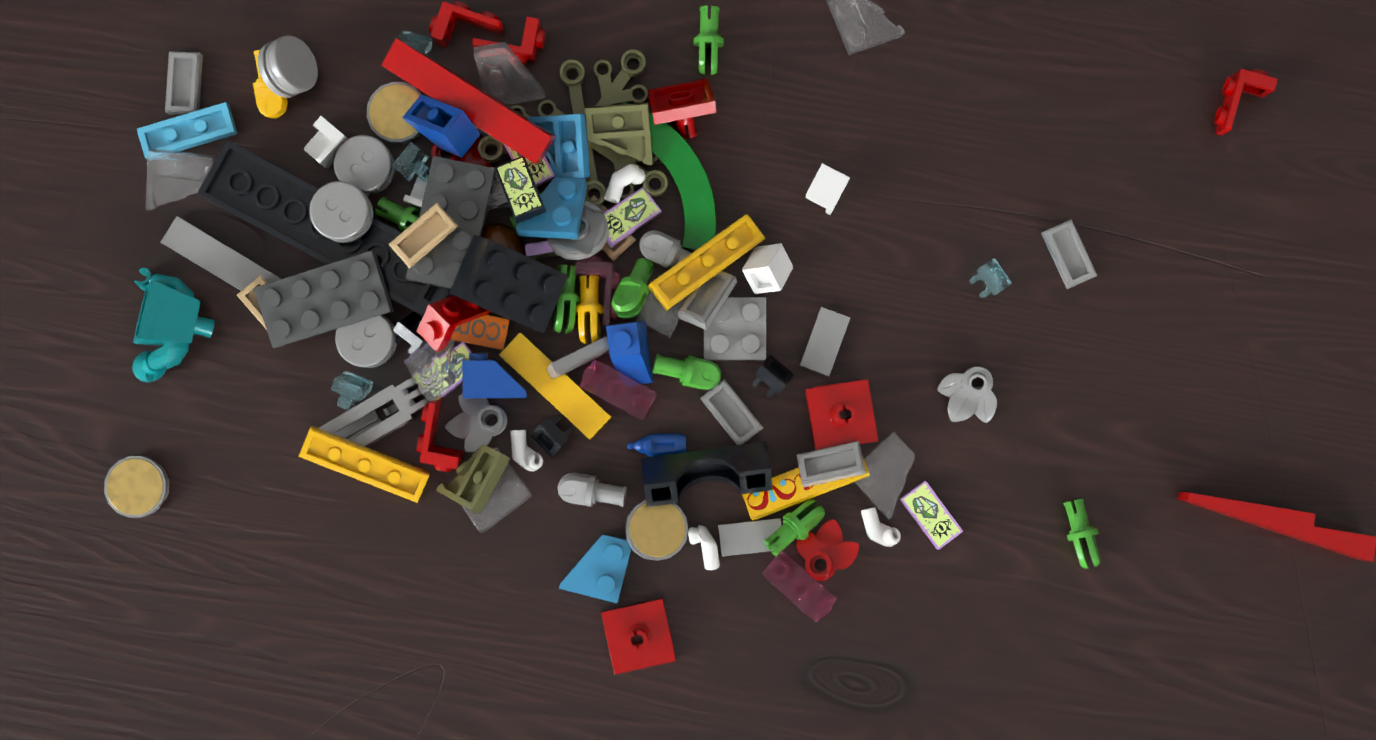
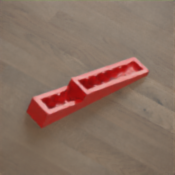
[381,38,556,164]
[1178,492,1376,562]

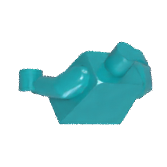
[132,268,215,383]

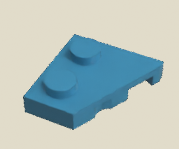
[527,114,590,178]
[516,177,587,239]
[559,534,632,603]

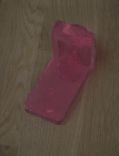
[575,256,620,327]
[579,360,657,420]
[762,551,837,623]

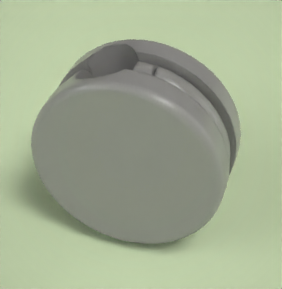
[258,35,318,98]
[334,135,395,196]
[310,181,373,243]
[335,315,397,368]

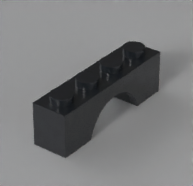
[641,441,773,507]

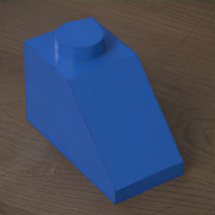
[402,94,480,158]
[606,321,654,386]
[462,352,527,399]

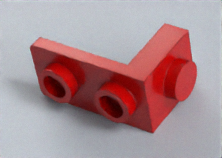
[429,1,505,48]
[471,17,546,65]
[1214,69,1278,136]
[417,296,491,352]
[417,396,465,472]

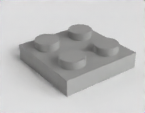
[704,297,766,360]

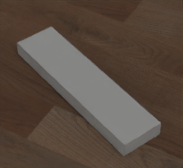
[161,216,282,291]

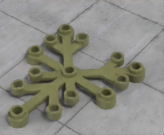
[478,49,668,206]

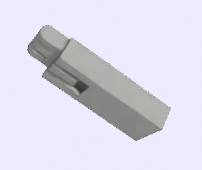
[319,377,429,447]

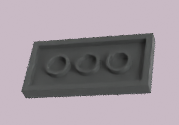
[406,156,496,289]
[254,251,394,348]

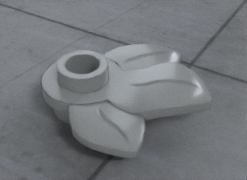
[937,366,997,423]
[445,394,508,452]

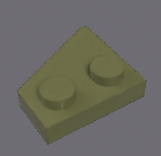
[585,103,653,165]
[436,444,511,514]

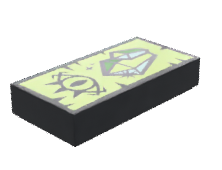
[495,156,546,223]

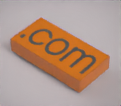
[451,315,509,350]

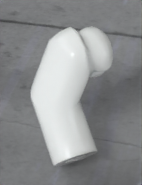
[604,164,645,204]
[510,430,543,471]
[861,507,901,547]
[688,525,720,570]

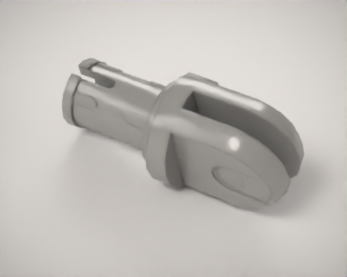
[639,230,691,269]
[557,472,627,507]

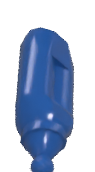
[627,433,686,457]

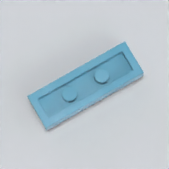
[137,102,238,160]

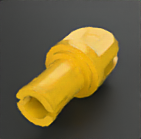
[253,50,288,118]
[576,275,605,344]

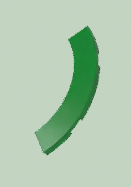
[623,102,716,250]

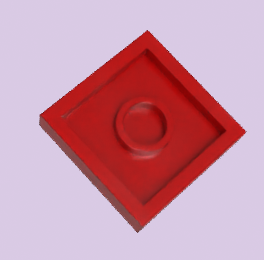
[647,78,717,139]
[805,379,878,450]
[601,598,676,675]

